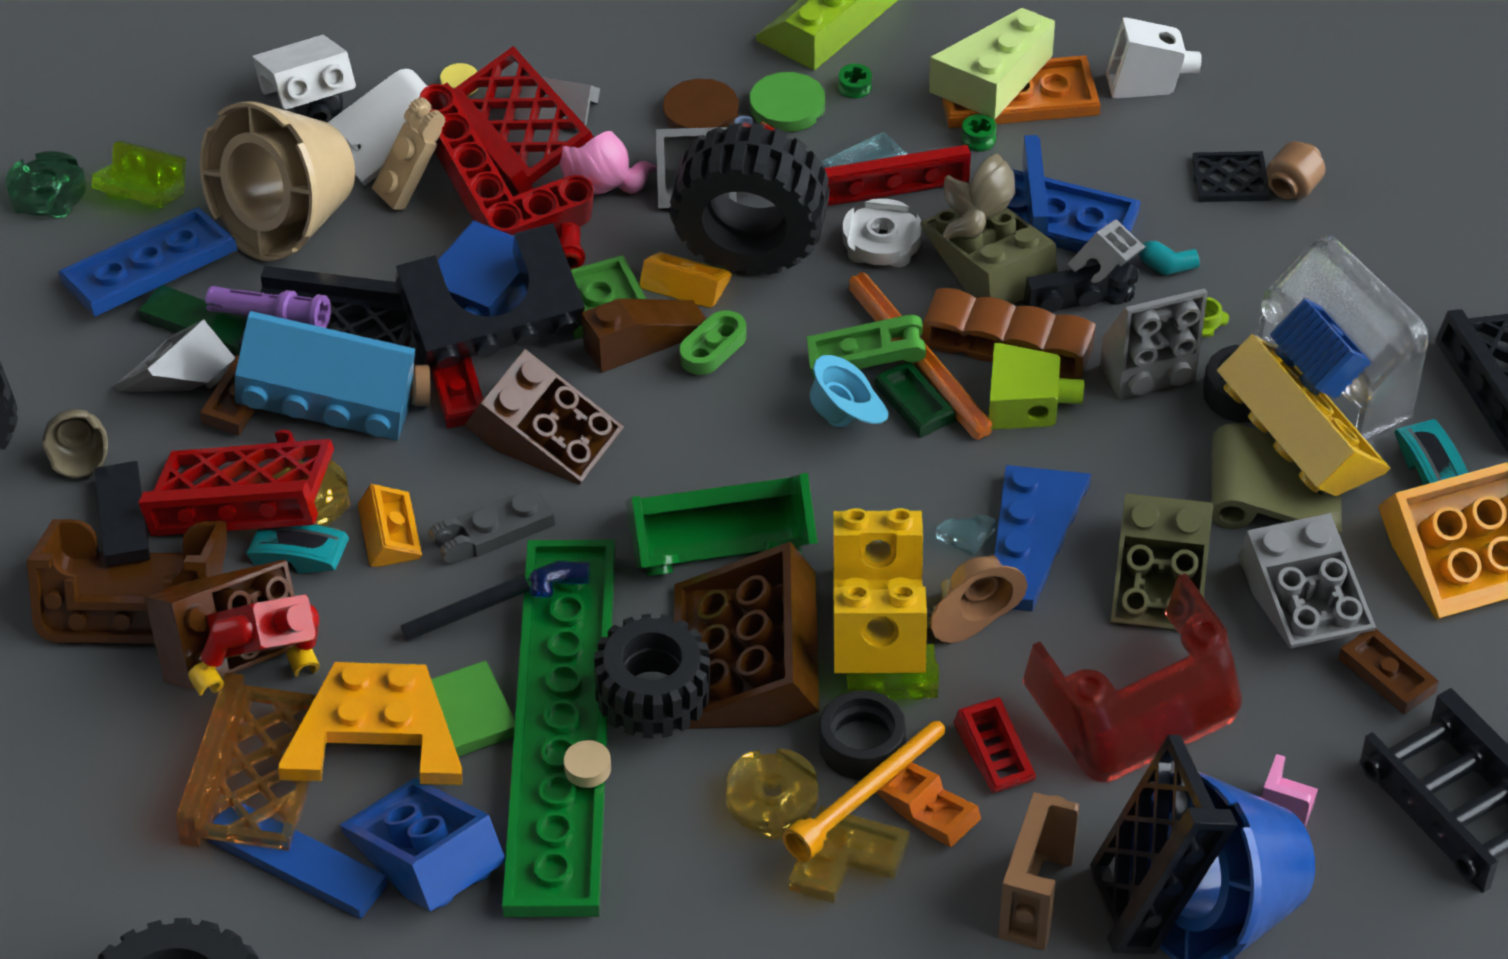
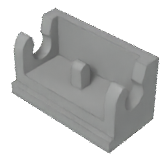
[1068,219,1145,283]

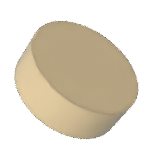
[564,740,611,788]

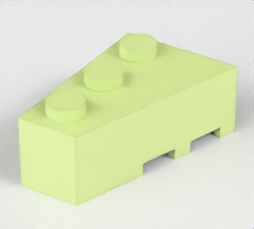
[929,8,1055,120]

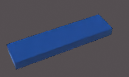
[205,799,388,920]

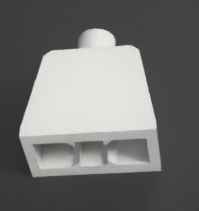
[1106,18,1202,98]

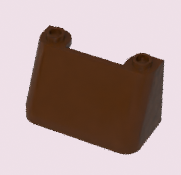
[27,519,227,644]

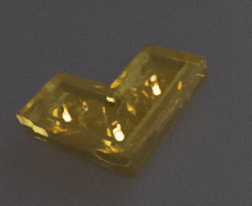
[789,806,910,904]

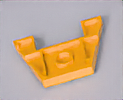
[278,662,462,785]

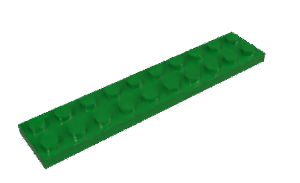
[502,539,616,917]

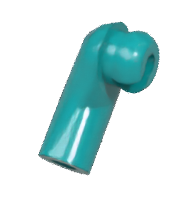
[1139,241,1200,275]

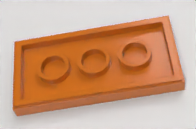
[941,55,1101,128]

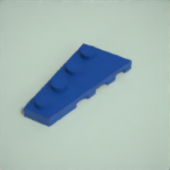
[994,465,1091,612]

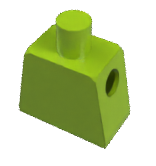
[989,343,1084,430]

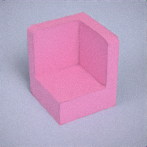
[1262,754,1318,828]

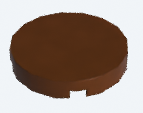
[663,78,739,129]

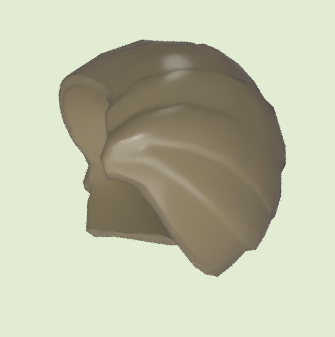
[942,153,1015,242]

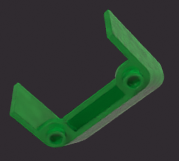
[625,473,818,576]

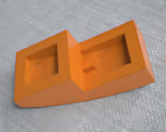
[877,762,981,848]

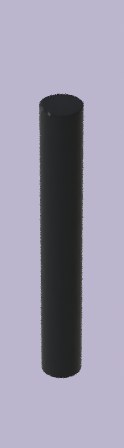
[400,574,531,641]

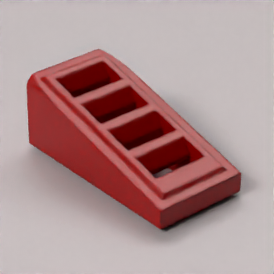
[953,697,1036,794]

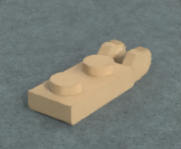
[372,97,446,211]

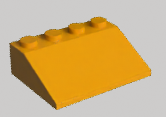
[1378,462,1508,620]

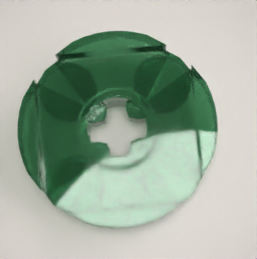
[5,151,87,218]

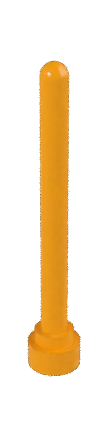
[782,721,945,862]

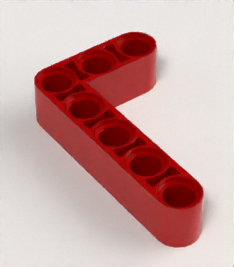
[419,84,594,236]

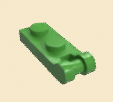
[807,314,926,379]

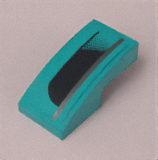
[1394,419,1469,485]
[246,524,349,574]

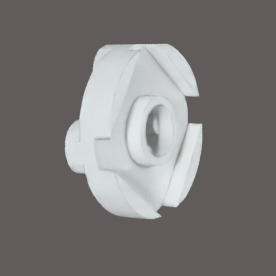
[842,199,922,267]

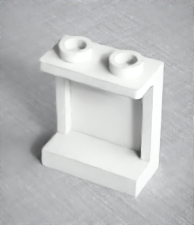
[252,34,356,109]

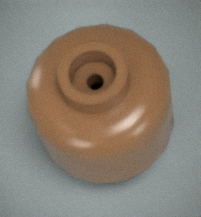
[1266,141,1326,200]

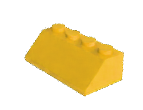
[1217,334,1391,496]

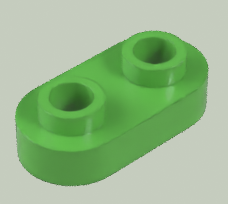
[680,310,747,375]

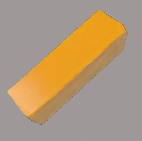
[639,252,732,308]
[358,484,422,567]

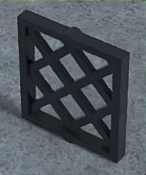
[1192,151,1271,202]

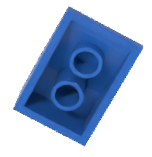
[340,778,505,912]

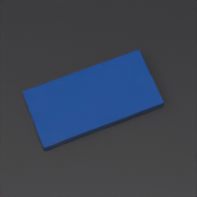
[1007,169,1141,252]
[58,207,238,317]

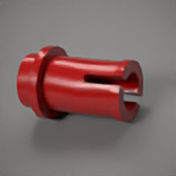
[556,222,586,269]

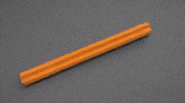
[849,272,992,440]

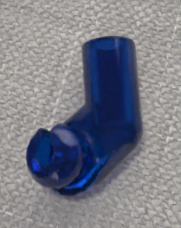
[528,561,590,598]

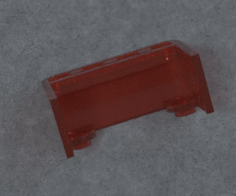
[1022,573,1243,782]

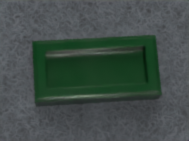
[875,362,956,438]

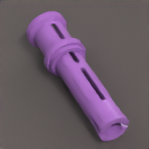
[205,286,331,328]

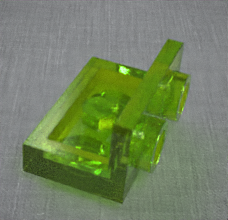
[91,140,186,208]

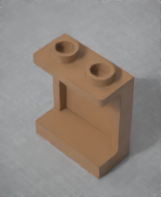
[998,792,1080,951]

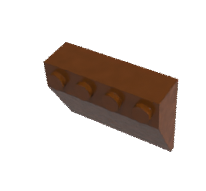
[674,542,819,729]

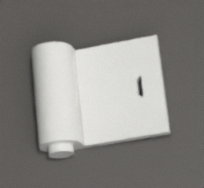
[327,69,453,186]

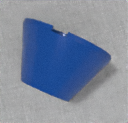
[1129,772,1315,959]

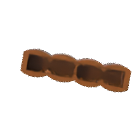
[922,288,1096,379]

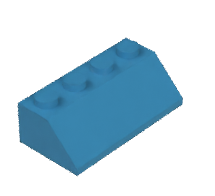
[235,311,415,441]

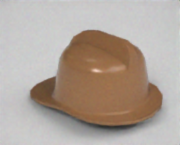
[930,555,1028,643]

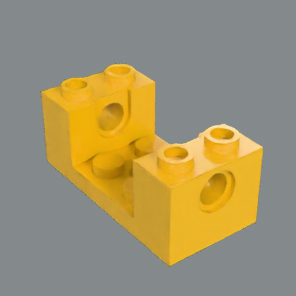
[833,508,927,673]

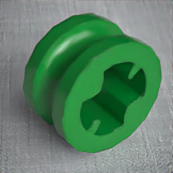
[838,64,872,99]
[962,114,997,152]

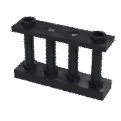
[1359,688,1508,893]

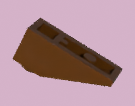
[581,299,707,373]

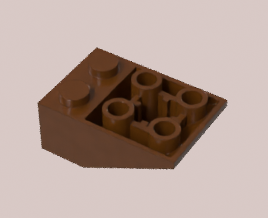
[464,349,624,485]
[144,560,295,689]

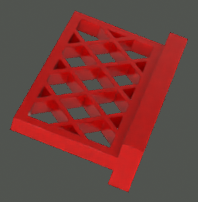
[444,46,594,194]
[138,439,334,536]

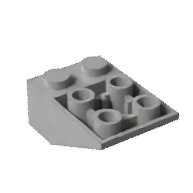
[1100,288,1208,400]
[1238,513,1376,649]

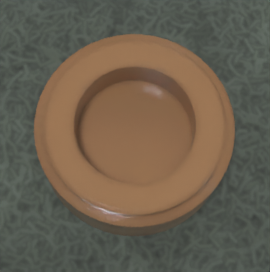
[411,365,430,407]

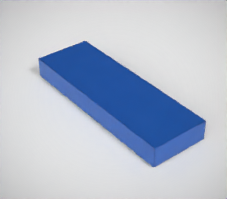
[1022,135,1049,236]

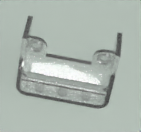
[1257,234,1428,439]

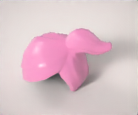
[560,131,657,195]

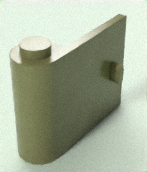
[1211,423,1342,535]

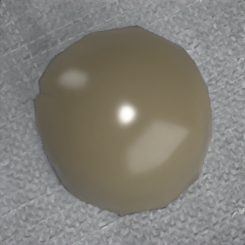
[42,408,108,479]

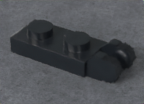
[1023,262,1139,313]

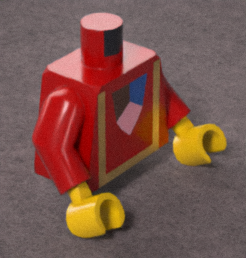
[188,594,320,696]

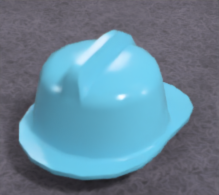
[809,355,888,427]

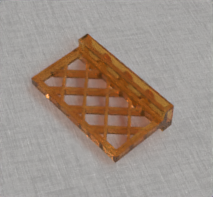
[176,672,316,851]

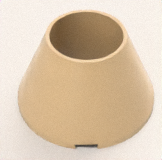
[200,101,355,261]

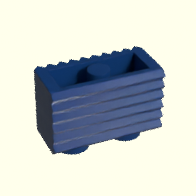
[1269,297,1371,398]

